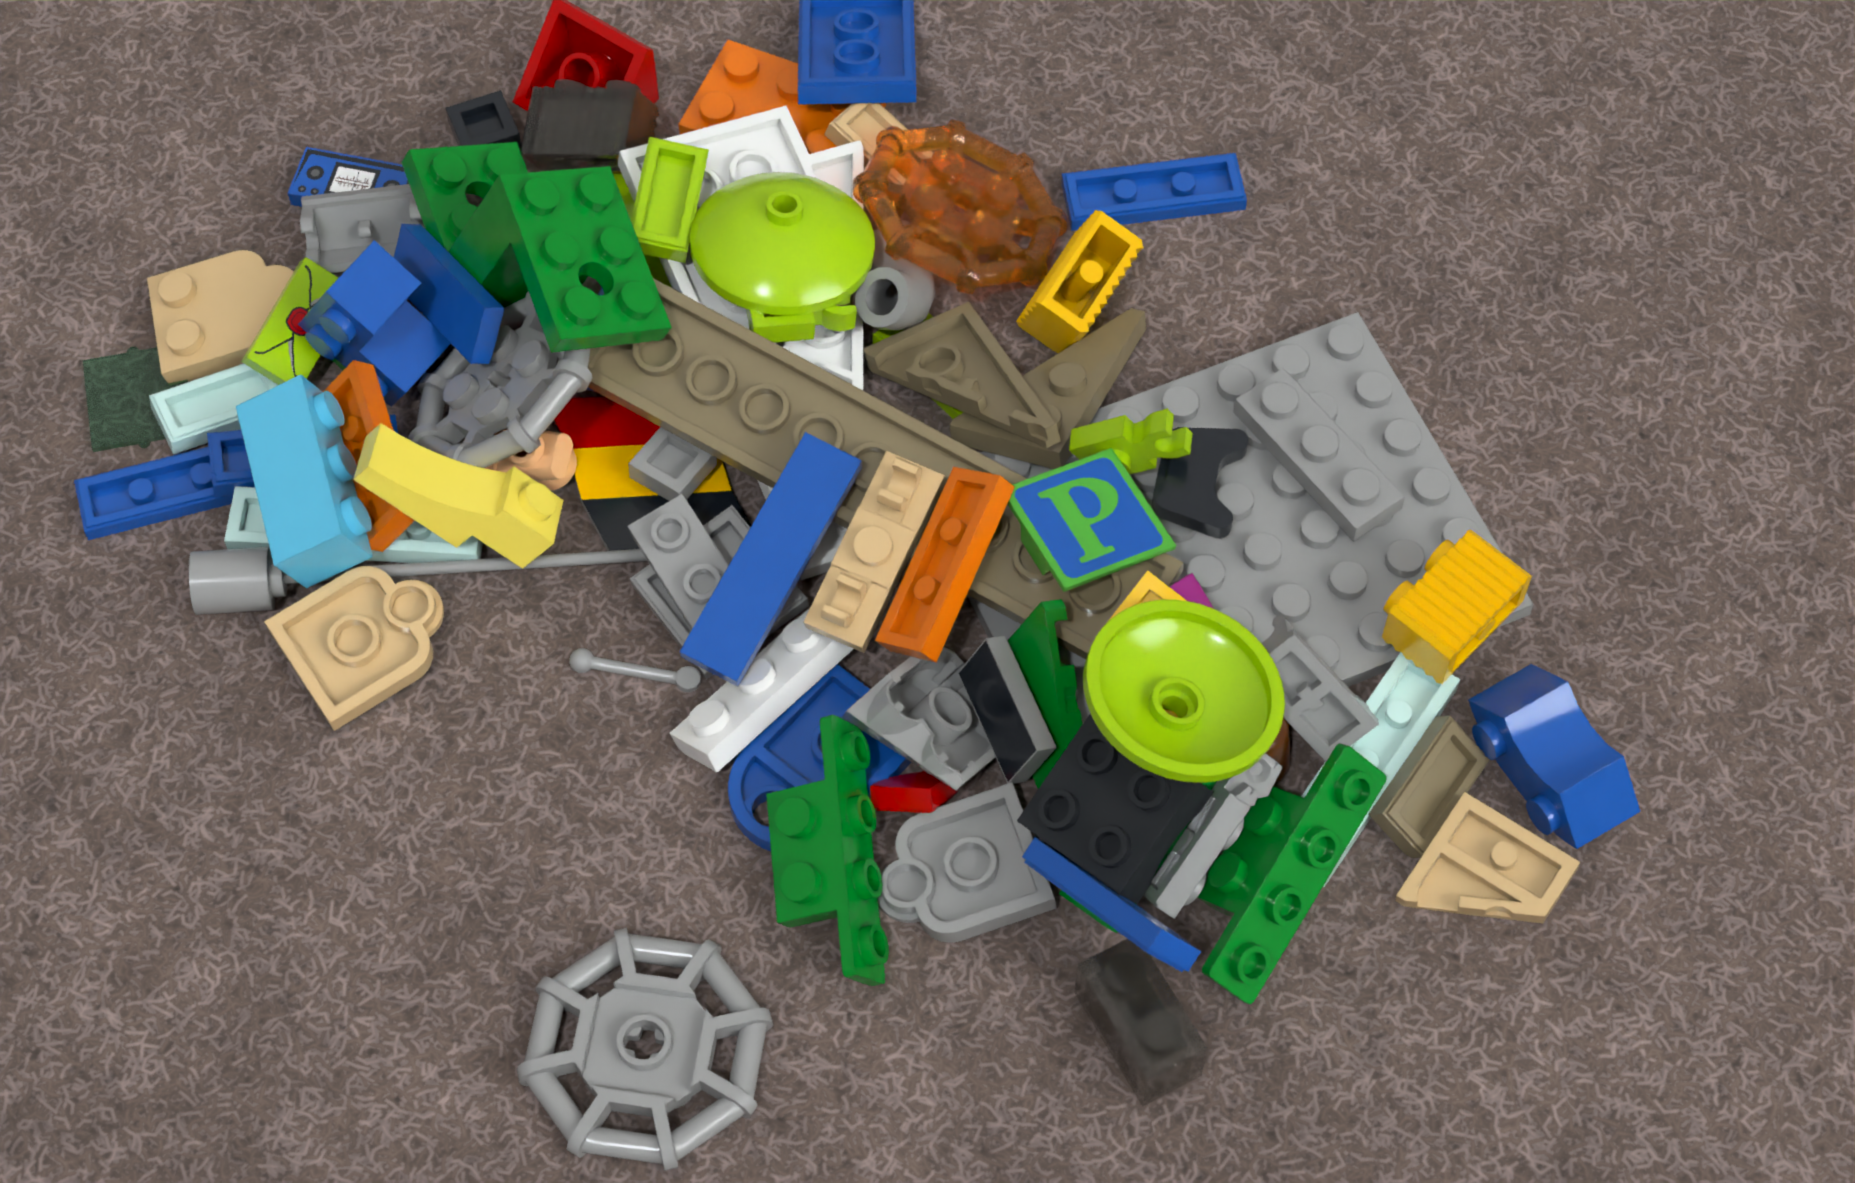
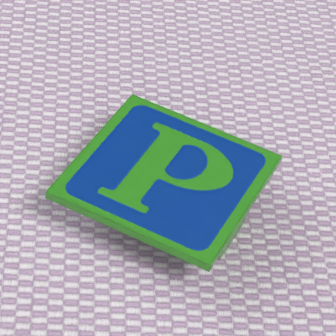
[1008,448,1176,592]

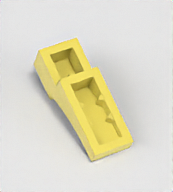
[353,423,563,569]

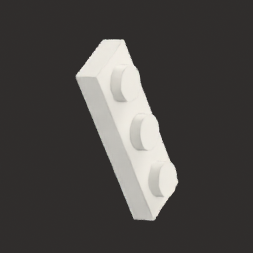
[669,610,853,772]

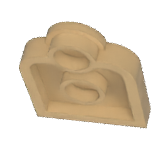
[147,250,293,387]
[264,566,444,731]

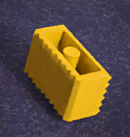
[1016,210,1144,353]
[1382,529,1532,684]

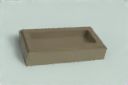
[1368,715,1490,858]

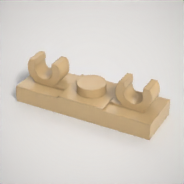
[803,451,946,653]

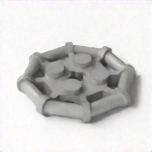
[408,291,593,468]
[517,927,773,1171]

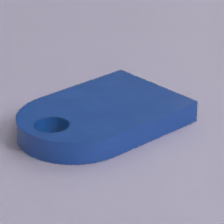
[728,664,912,851]

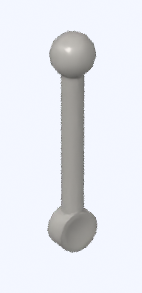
[569,648,701,692]

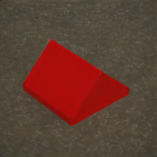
[513,0,659,156]

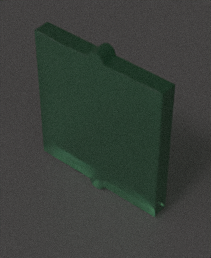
[83,346,188,452]

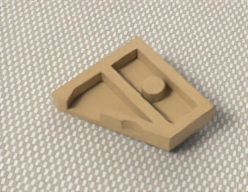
[1395,792,1580,923]

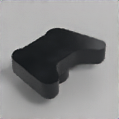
[1152,427,1248,539]

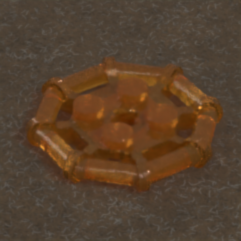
[852,119,1068,295]

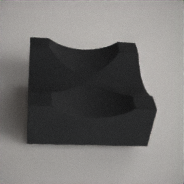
[1017,713,1213,904]

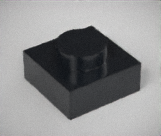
[445,90,522,149]

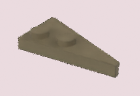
[863,302,1061,448]
[950,308,1146,469]

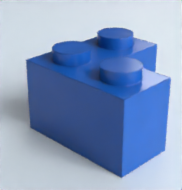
[298,240,451,407]

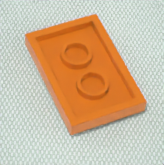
[678,40,886,154]

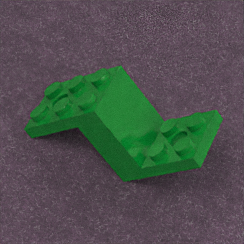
[401,142,672,353]

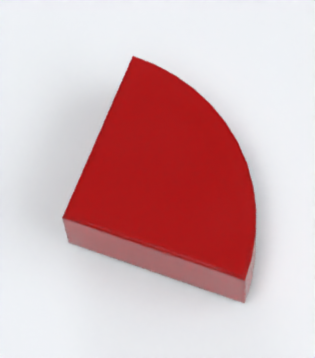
[870,771,958,813]

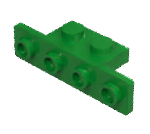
[766,714,889,986]
[1197,743,1387,1004]

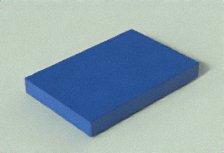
[798,0,916,104]

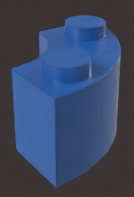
[1468,664,1641,849]

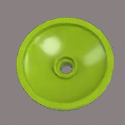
[690,172,875,316]
[1083,600,1285,783]

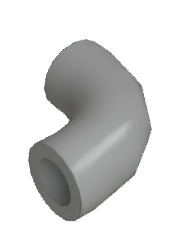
[855,220,936,330]

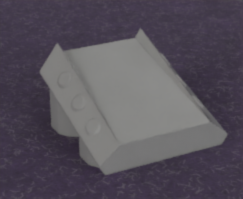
[842,647,996,791]

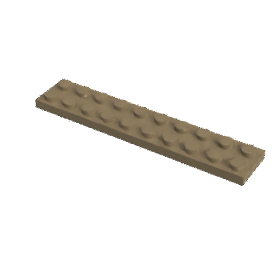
[588,278,1183,660]

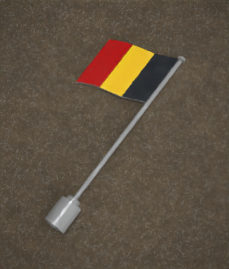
[189,397,752,615]

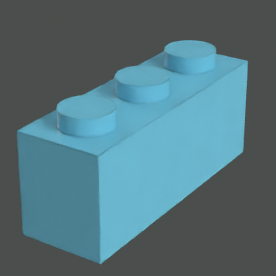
[236,375,373,588]

